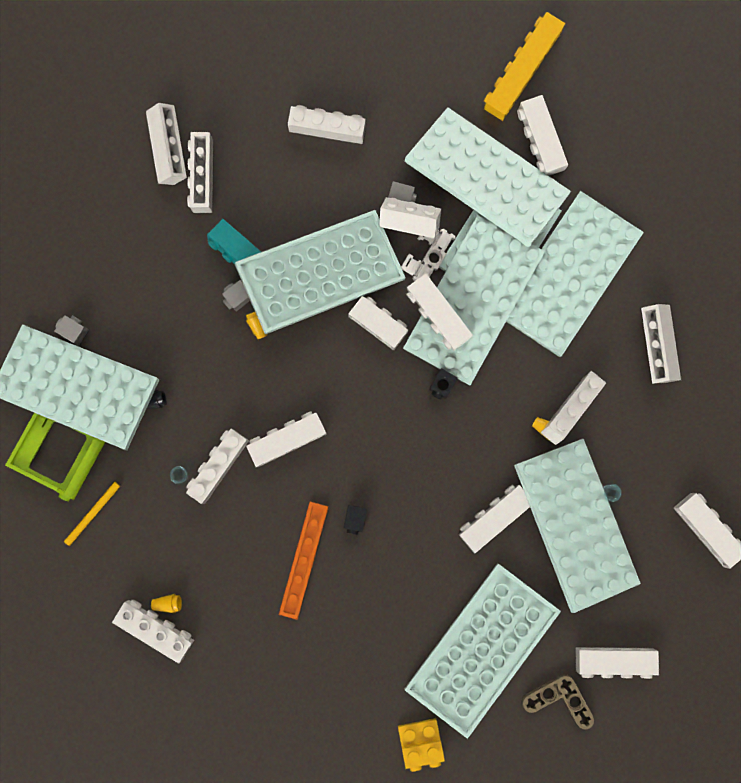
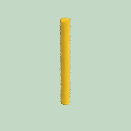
[64,481,120,546]

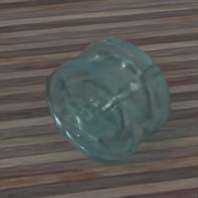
[170,466,189,484]
[603,484,621,502]

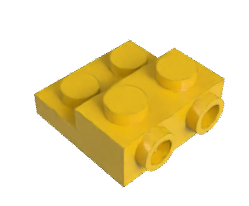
[398,718,445,772]

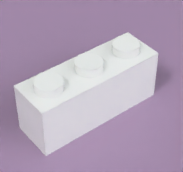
[380,197,441,238]
[348,296,408,350]

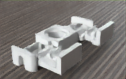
[401,229,455,281]

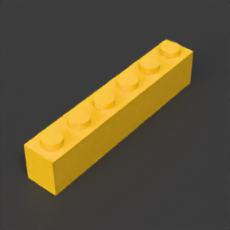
[484,12,566,121]

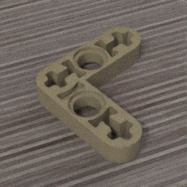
[522,674,594,729]

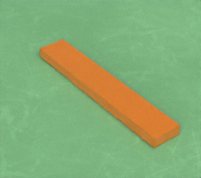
[279,501,329,620]

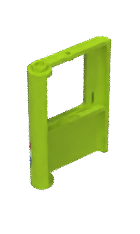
[5,413,105,502]

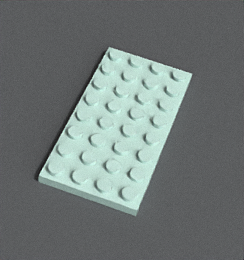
[404,107,571,247]
[506,191,644,357]
[235,210,406,335]
[403,215,545,386]
[0,324,159,451]
[514,439,641,613]
[404,563,561,739]

